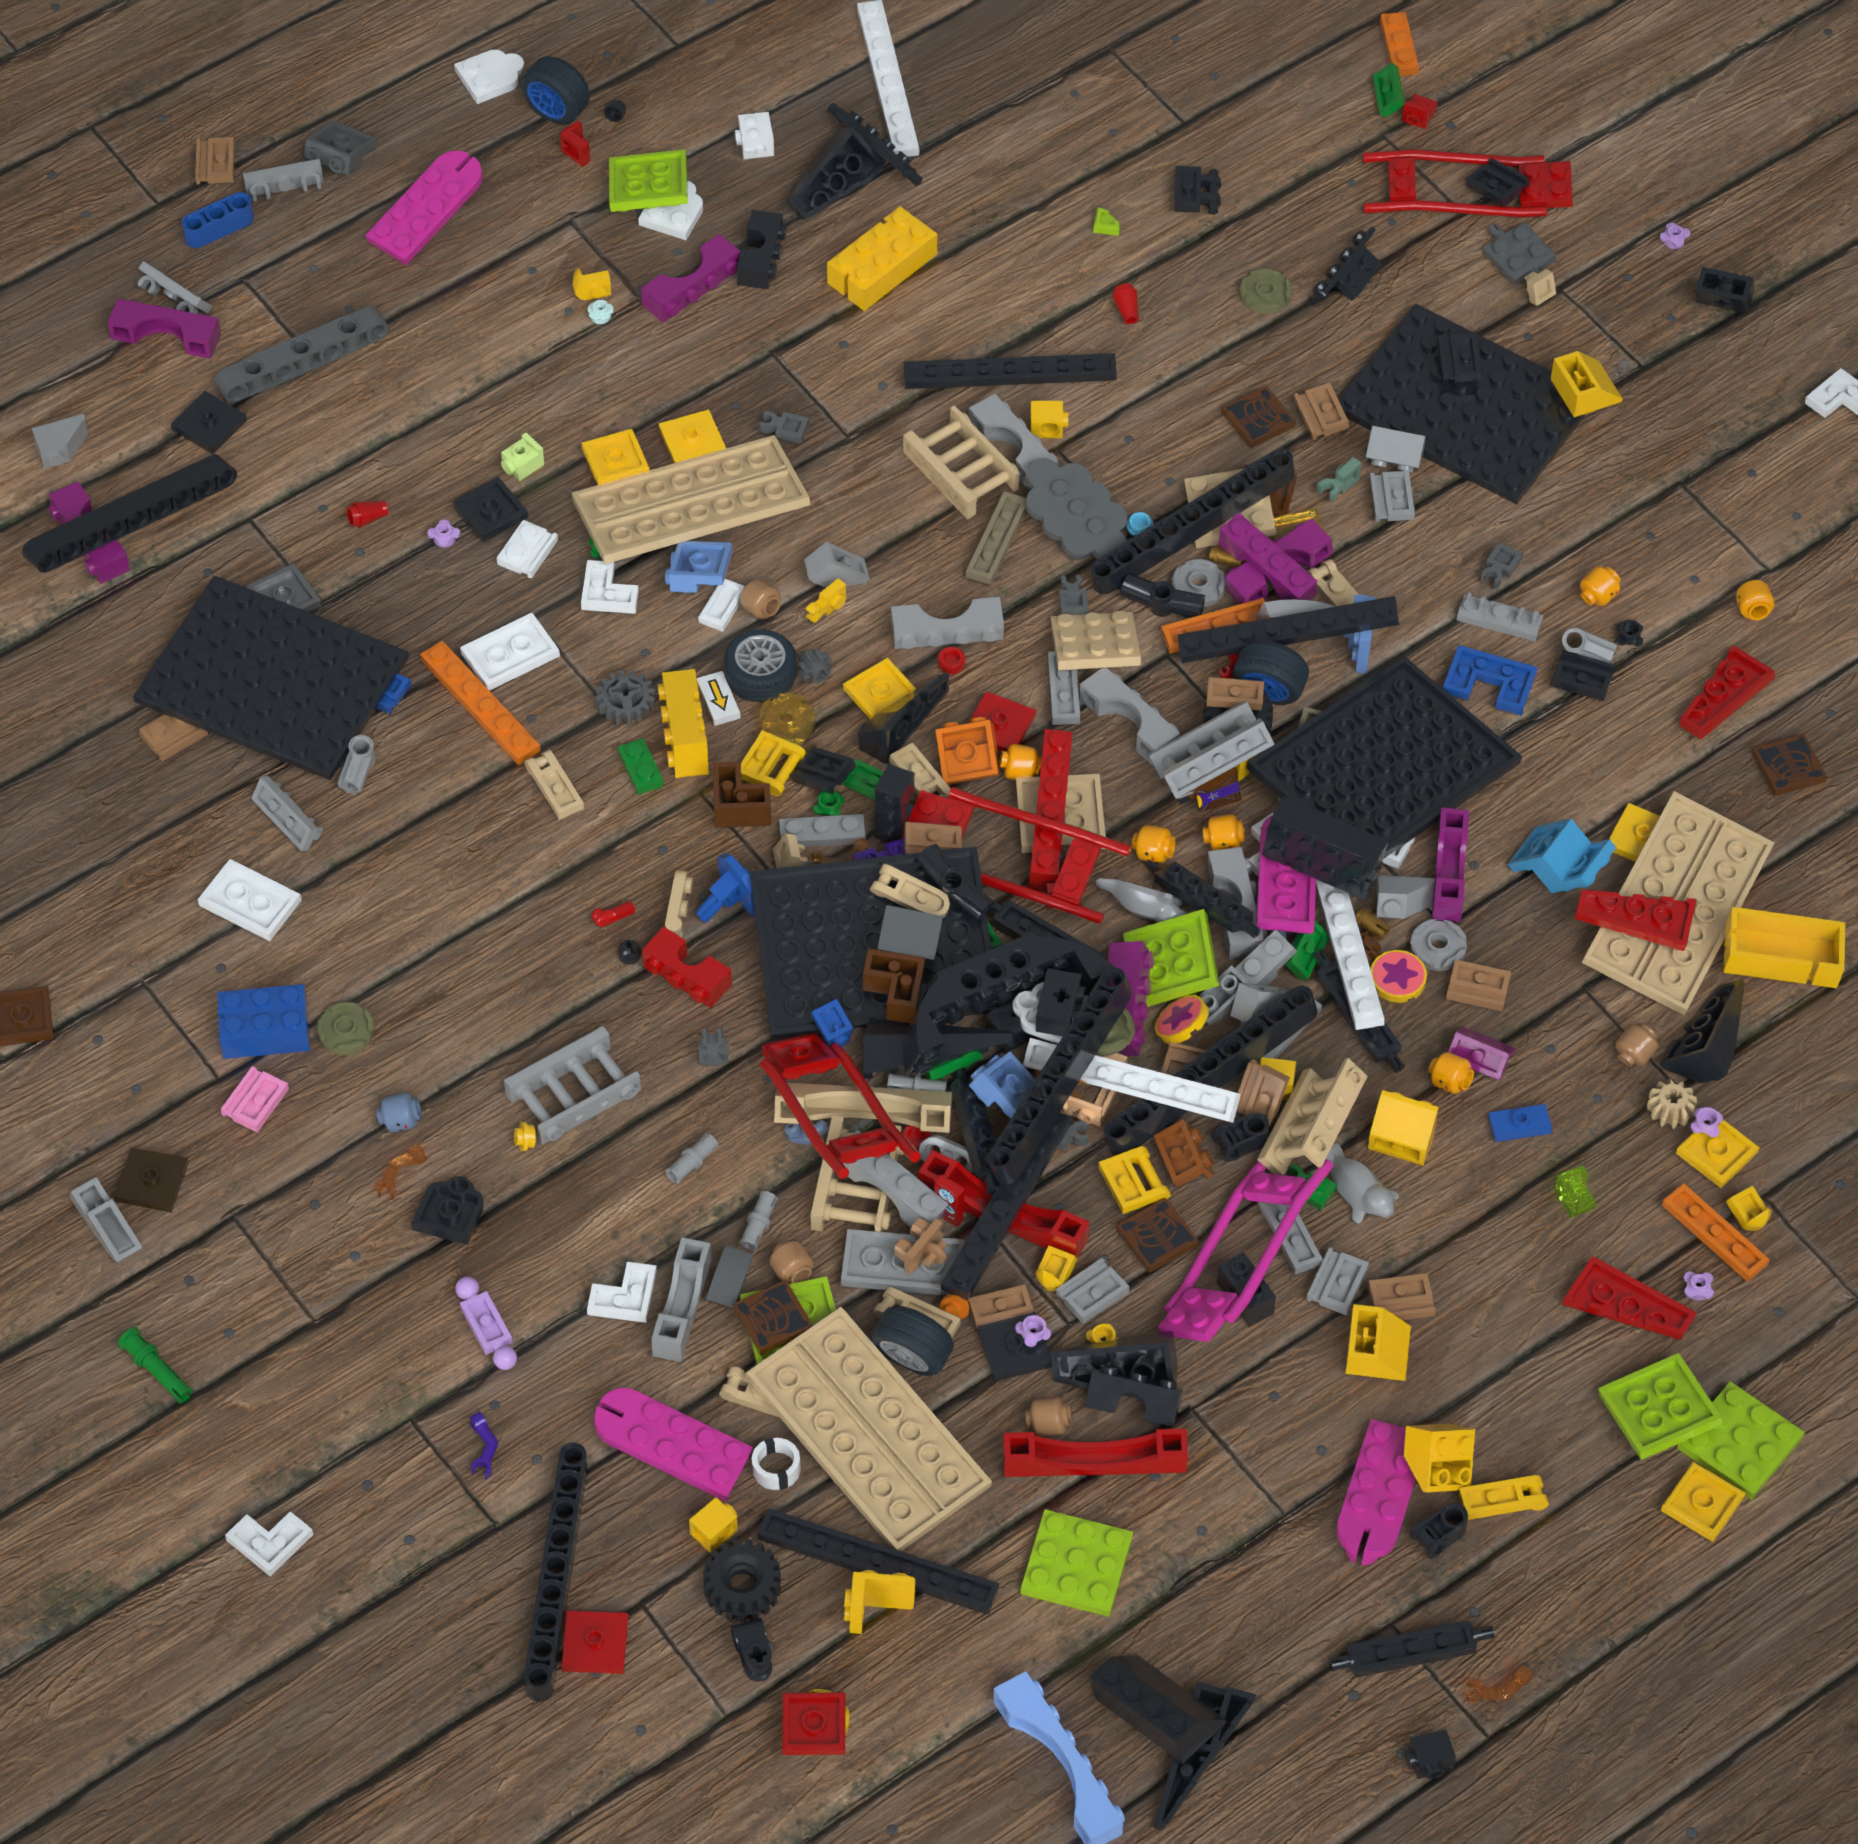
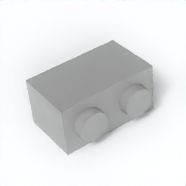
[1366,426,1426,473]

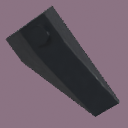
[786,127,886,220]
[858,672,949,765]
[1660,979,1745,1083]
[1050,1332,1177,1402]

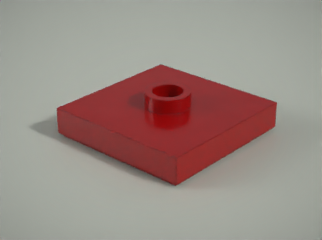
[968,691,1036,752]
[562,1611,629,1674]
[782,1692,846,1755]

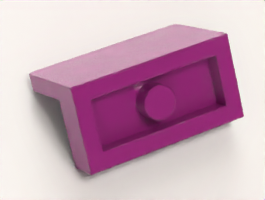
[1449,1027,1516,1080]

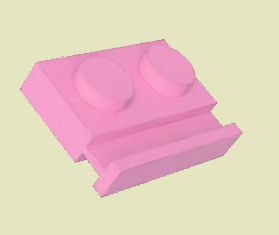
[221,1066,289,1133]

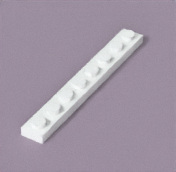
[857,0,919,157]
[1316,879,1384,1030]
[1023,1038,1241,1122]

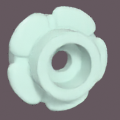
[587,300,614,324]

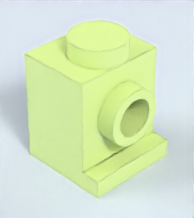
[501,433,544,481]

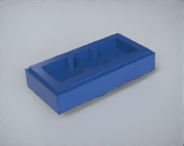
[1488,1104,1552,1142]

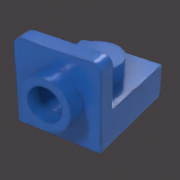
[811,999,853,1048]

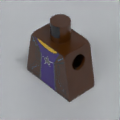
[1177,767,1242,812]

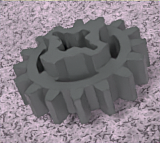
[595,670,656,725]

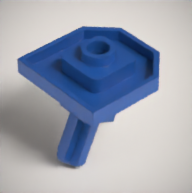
[695,853,755,922]

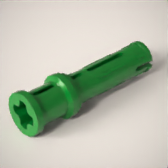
[117,1327,193,1403]

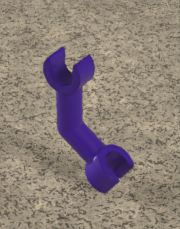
[469,1411,499,1480]

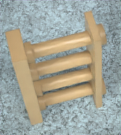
[903,405,1020,520]
[1257,1058,1368,1175]
[811,1116,904,1232]

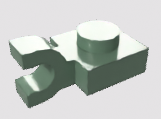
[1316,457,1361,502]

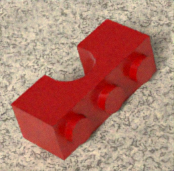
[642,927,732,1008]

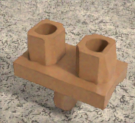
[894,1217,947,1275]

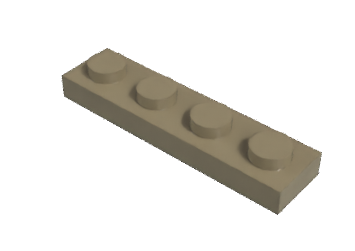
[966,491,1026,585]

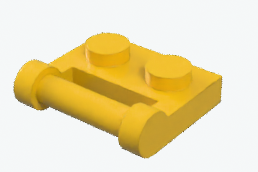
[741,731,807,797]
[1098,1146,1171,1214]

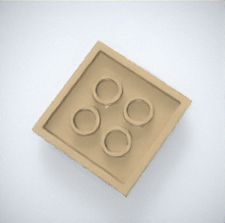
[1184,468,1276,549]
[1051,611,1141,670]
[1016,774,1106,853]

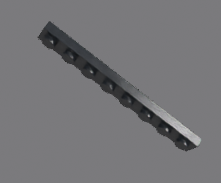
[904,353,1117,389]
[1178,596,1400,663]
[941,1113,1072,1301]
[757,1508,999,1615]

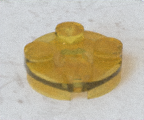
[759,693,815,745]

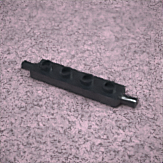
[828,103,923,186]
[1147,860,1261,938]
[988,900,1104,957]
[1313,950,1405,1073]
[950,1068,999,1195]
[1329,1620,1495,1678]

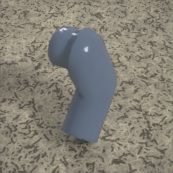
[784,1119,829,1145]

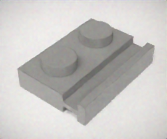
[1370,471,1415,522]
[1307,1247,1369,1316]
[1056,1258,1129,1324]

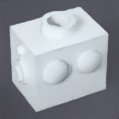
[735,112,774,159]

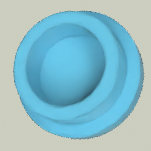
[1126,512,1153,537]

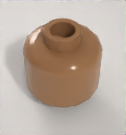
[740,579,781,619]
[1615,1023,1659,1067]
[770,1241,814,1284]
[1026,1396,1072,1437]

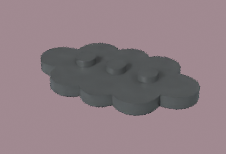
[1025,458,1128,559]

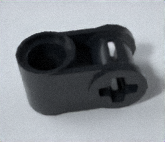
[1212,1112,1269,1162]
[1409,1503,1468,1559]
[731,1618,772,1682]

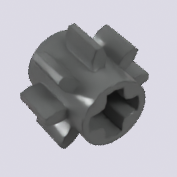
[798,649,832,683]

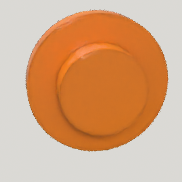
[940,1293,970,1319]

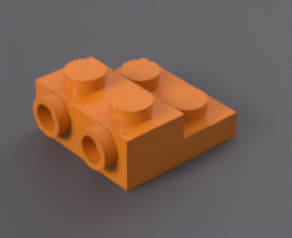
[935,717,1000,785]

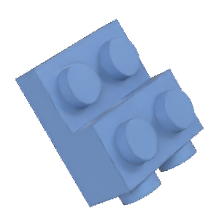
[665,541,733,593]
[1343,594,1376,674]
[969,1052,1036,1118]

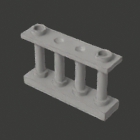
[1148,701,1275,799]
[504,1026,641,1145]

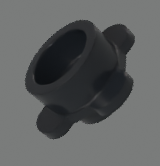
[1616,620,1643,646]

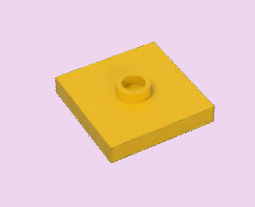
[658,409,726,463]
[581,429,649,485]
[843,657,916,720]
[1609,803,1660,862]
[1676,1120,1760,1188]
[1661,1462,1746,1543]

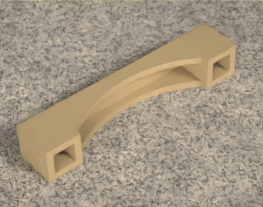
[774,1082,952,1133]

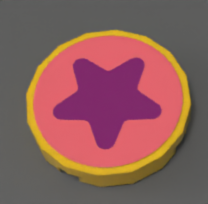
[1371,950,1427,1003]
[1154,995,1209,1044]

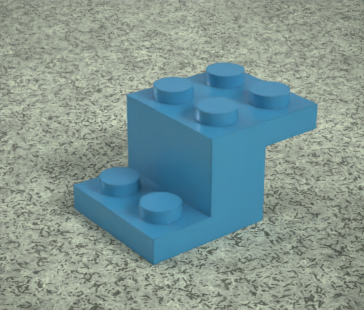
[1507,819,1616,893]

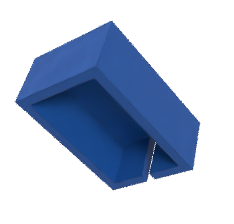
[217,984,310,1059]

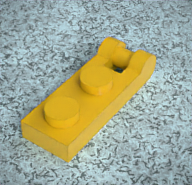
[1458,1475,1549,1520]

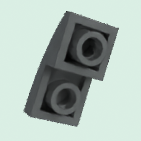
[706,1245,753,1309]

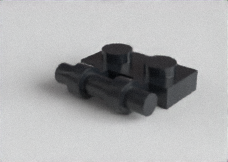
[1174,166,1221,215]

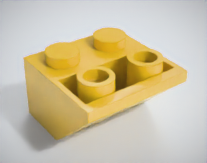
[1551,351,1623,417]
[1368,1090,1439,1166]
[1345,1304,1411,1381]
[1404,1423,1475,1492]

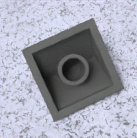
[878,905,943,960]

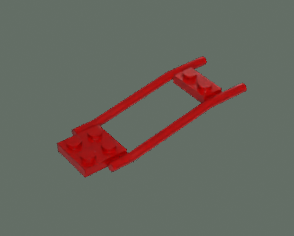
[1363,149,1573,218]
[901,787,1132,924]
[760,1033,921,1179]

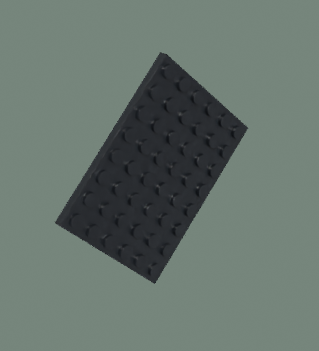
[1338,303,1587,505]
[133,575,409,780]
[1247,656,1522,859]
[750,847,999,1038]

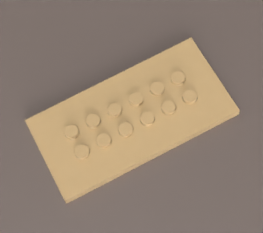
[572,435,810,564]
[1582,791,1775,1015]
[746,1307,992,1551]

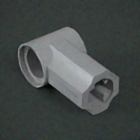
[1562,626,1617,663]
[338,735,376,794]

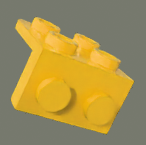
[844,1570,915,1634]

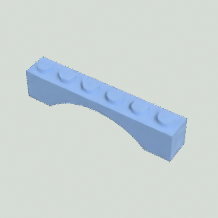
[993,1671,1125,1844]

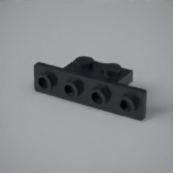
[1309,227,1382,305]

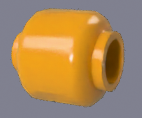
[1580,566,1621,607]
[1736,580,1775,620]
[999,744,1041,781]
[1203,814,1245,851]
[1132,825,1176,864]
[1429,1052,1474,1094]

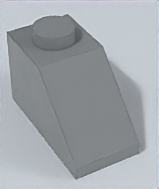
[32,414,88,469]
[804,541,870,588]
[1376,875,1435,919]
[1230,983,1288,1025]

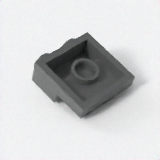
[304,120,377,175]

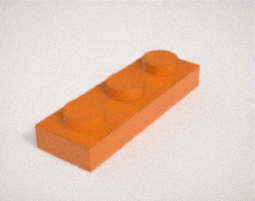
[1380,12,1419,76]

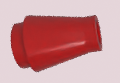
[1112,283,1139,325]
[346,500,388,528]

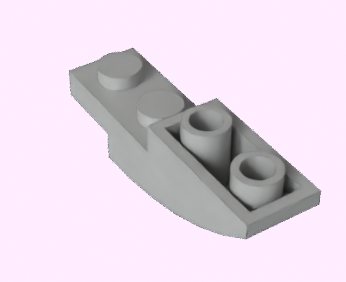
[1199,930,1297,1025]

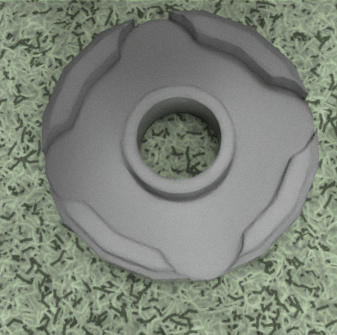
[1172,559,1226,607]
[1410,919,1467,971]

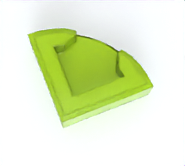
[1093,207,1120,236]

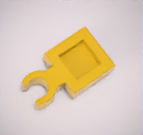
[806,578,846,623]

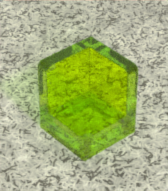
[1554,1165,1597,1218]

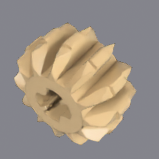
[1647,1078,1697,1130]

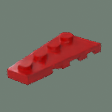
[1680,645,1775,740]
[1574,890,1697,951]
[1562,1256,1697,1340]

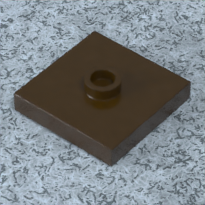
[114,1147,189,1213]

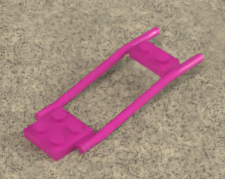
[1158,1159,1333,1342]

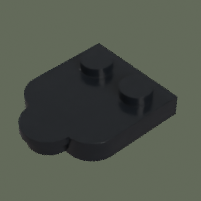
[412,1176,484,1245]

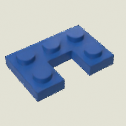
[1443,645,1538,716]

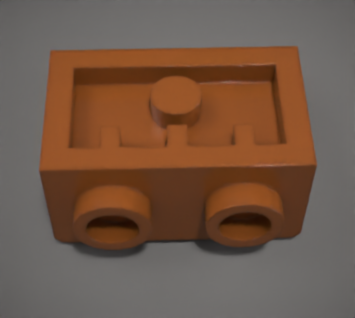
[1153,1119,1214,1187]

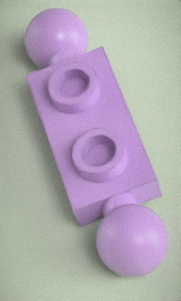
[455,1276,517,1370]

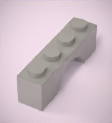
[969,394,1058,492]
[891,597,1004,649]
[1079,668,1180,766]
[1207,847,1267,960]
[843,1130,949,1228]
[651,1237,711,1362]

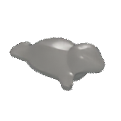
[1096,878,1187,923]
[1326,1143,1399,1224]

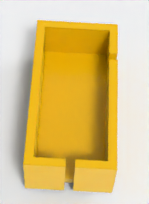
[827,206,938,311]
[1723,907,1845,988]

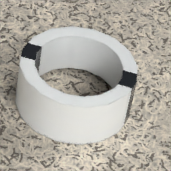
[752,1438,801,1490]

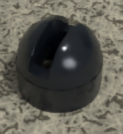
[604,99,626,122]
[618,939,641,965]

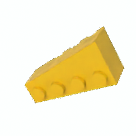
[658,669,709,778]

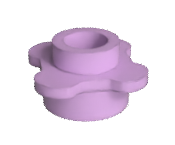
[1660,223,1690,249]
[428,519,460,547]
[1691,1107,1723,1137]
[1684,1271,1714,1301]
[1015,1315,1051,1347]

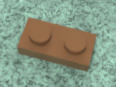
[1206,677,1264,710]
[968,1284,1034,1329]

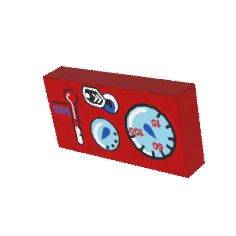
[934,1174,965,1227]

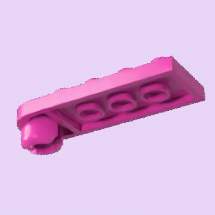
[365,151,483,266]
[1256,815,1316,934]
[594,1388,753,1502]
[1336,1419,1416,1566]

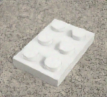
[460,613,560,691]
[198,859,302,941]

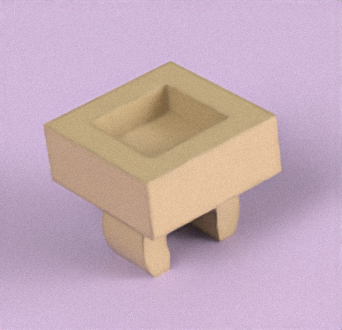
[1524,269,1556,306]
[772,833,808,868]

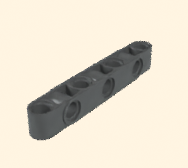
[214,306,389,403]

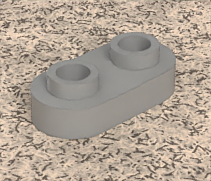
[919,1135,973,1173]

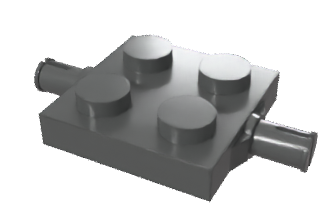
[1483,222,1556,286]

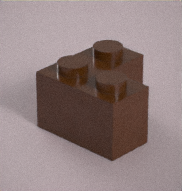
[713,761,771,828]
[863,949,925,1023]

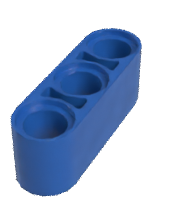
[182,192,254,248]

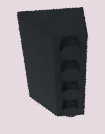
[1089,1655,1226,1764]

